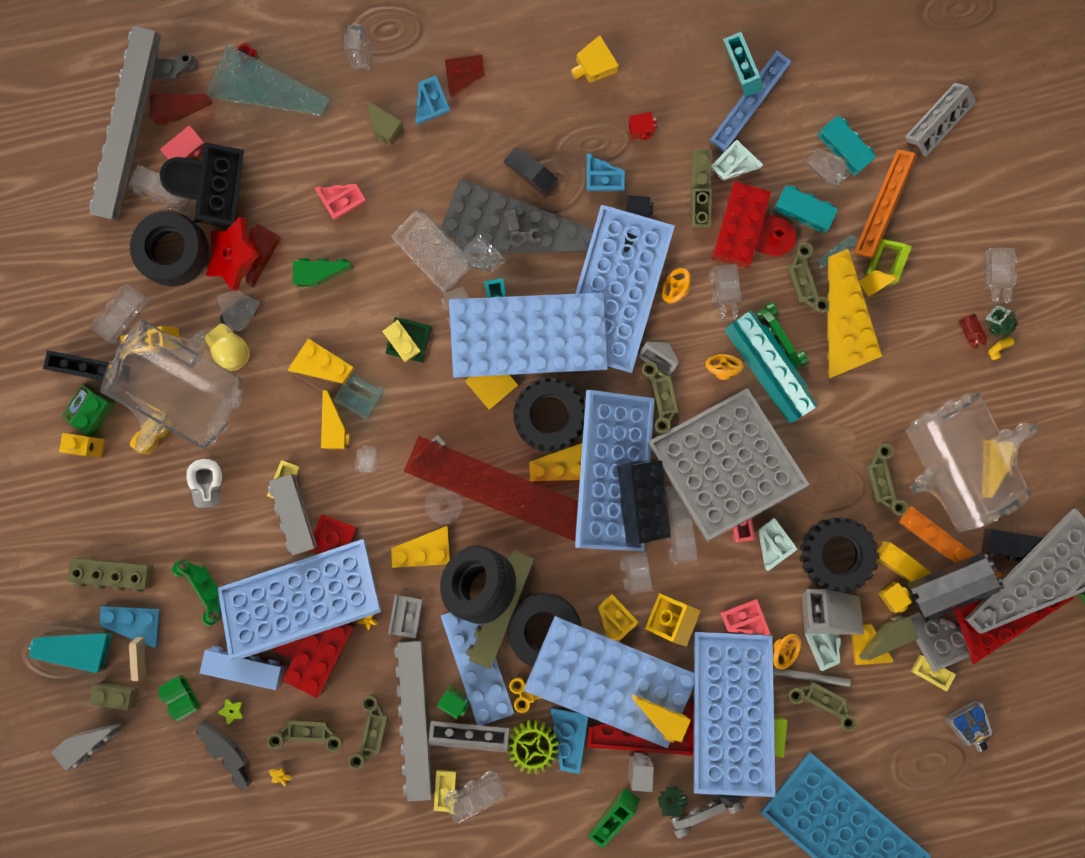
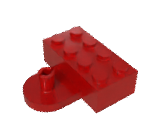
[711,181,796,269]
[272,623,356,698]

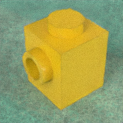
[877,582,912,613]

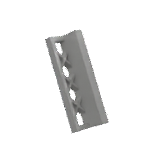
[905,83,976,157]

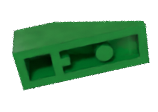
[587,788,640,848]

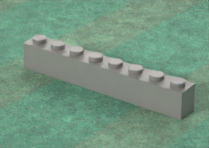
[394,640,433,802]

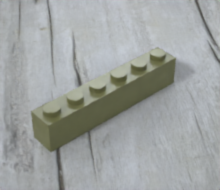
[466,550,534,669]

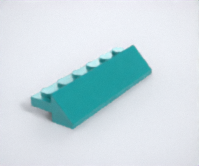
[724,310,818,424]

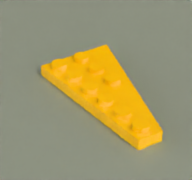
[827,249,882,378]

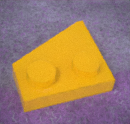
[598,594,639,642]
[852,624,893,665]

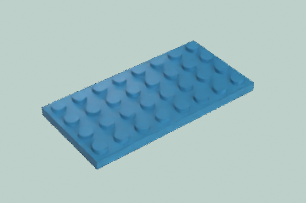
[760,752,932,858]

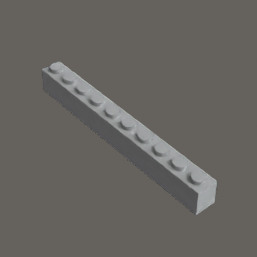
[89,26,162,221]

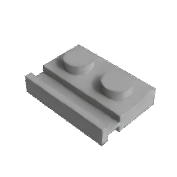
[388,595,423,638]

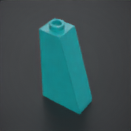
[29,632,113,673]

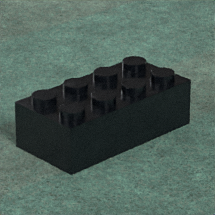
[617,460,671,544]

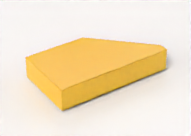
[859,270,898,297]

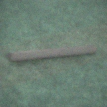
[773,667,851,687]

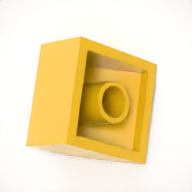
[645,593,701,647]

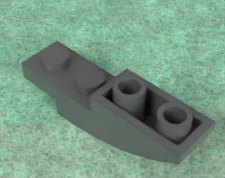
[195,721,252,790]

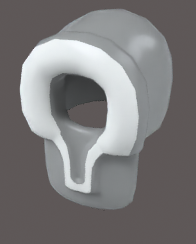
[186,459,223,508]

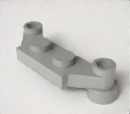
[670,797,744,838]

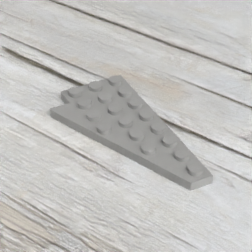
[965,509,1085,634]

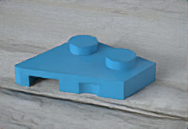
[415,75,451,125]
[586,154,625,192]

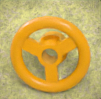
[661,268,691,303]
[705,354,744,380]
[773,634,801,670]

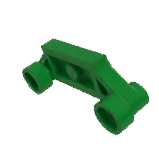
[756,301,810,369]
[171,559,220,627]

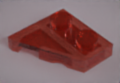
[445,55,485,97]

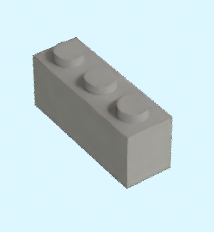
[628,751,654,792]

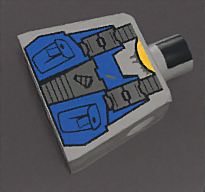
[943,700,992,752]

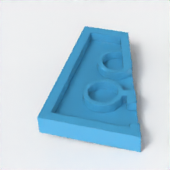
[99,606,161,648]
[551,707,589,774]

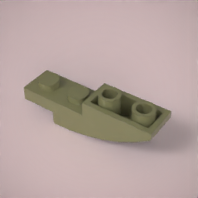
[690,150,712,227]

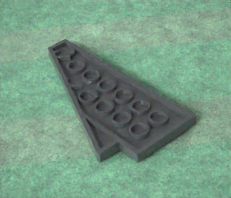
[439,179,594,256]

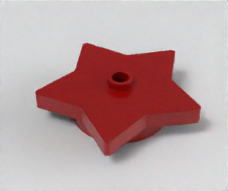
[206,217,259,291]

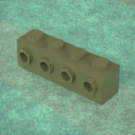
[67,558,153,592]

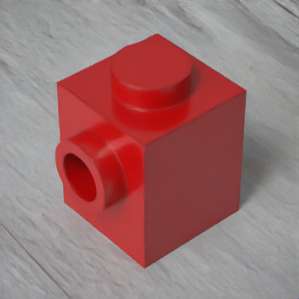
[628,112,657,140]

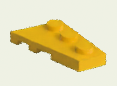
[288,339,356,384]
[529,443,582,481]
[391,526,450,568]

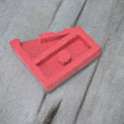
[315,184,367,221]
[720,599,770,635]

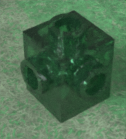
[985,304,1018,338]
[658,786,688,816]

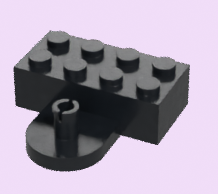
[159,142,244,228]

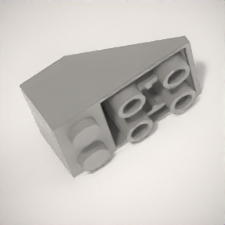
[802,589,864,635]
[51,722,125,770]

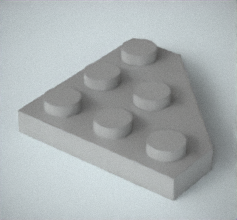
[909,612,970,673]

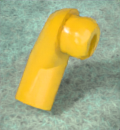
[988,336,1014,360]

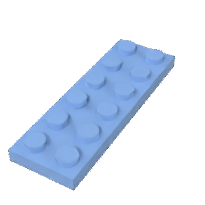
[441,612,515,726]

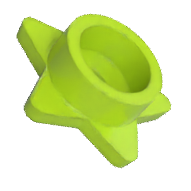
[218,699,243,724]

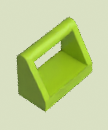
[866,239,912,285]

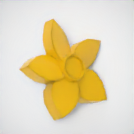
[357,615,378,630]
[269,768,292,786]

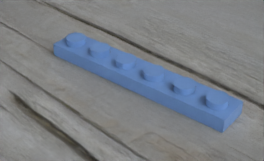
[709,50,792,152]

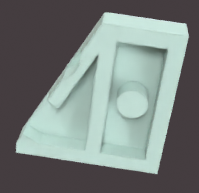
[711,140,763,181]
[758,518,797,571]
[805,634,841,671]

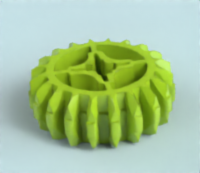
[507,720,559,774]

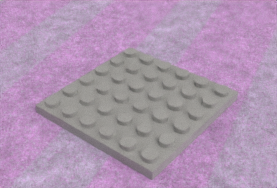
[648,388,810,542]

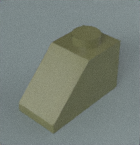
[367,102,403,146]

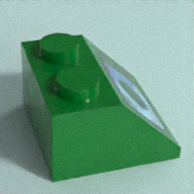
[62,384,115,436]

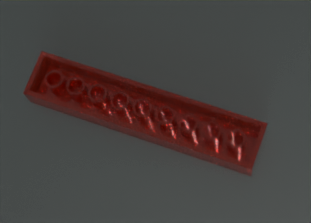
[404,436,578,542]

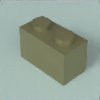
[89,682,138,711]

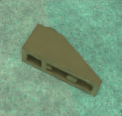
[859,614,919,660]

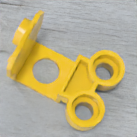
[510,677,541,713]

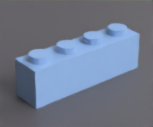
[200,646,285,690]

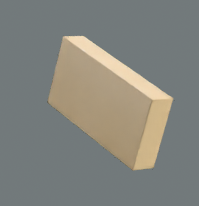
[129,637,146,681]

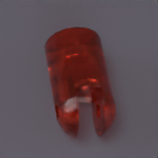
[958,314,987,349]

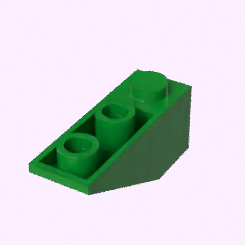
[292,258,353,287]

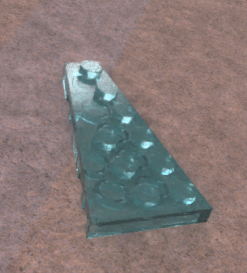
[204,44,331,116]

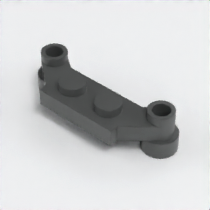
[123,52,198,80]

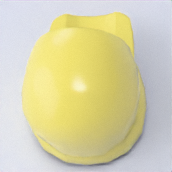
[205,324,250,371]

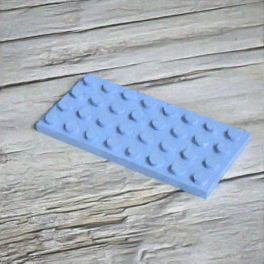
[575,205,675,373]
[449,293,607,378]
[575,390,655,551]
[218,539,382,662]
[524,616,695,748]
[694,632,775,797]

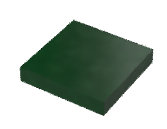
[385,317,432,363]

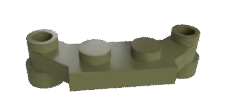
[787,242,829,313]
[642,361,679,434]
[866,444,908,516]
[787,681,857,731]
[348,695,388,770]
[267,720,343,753]

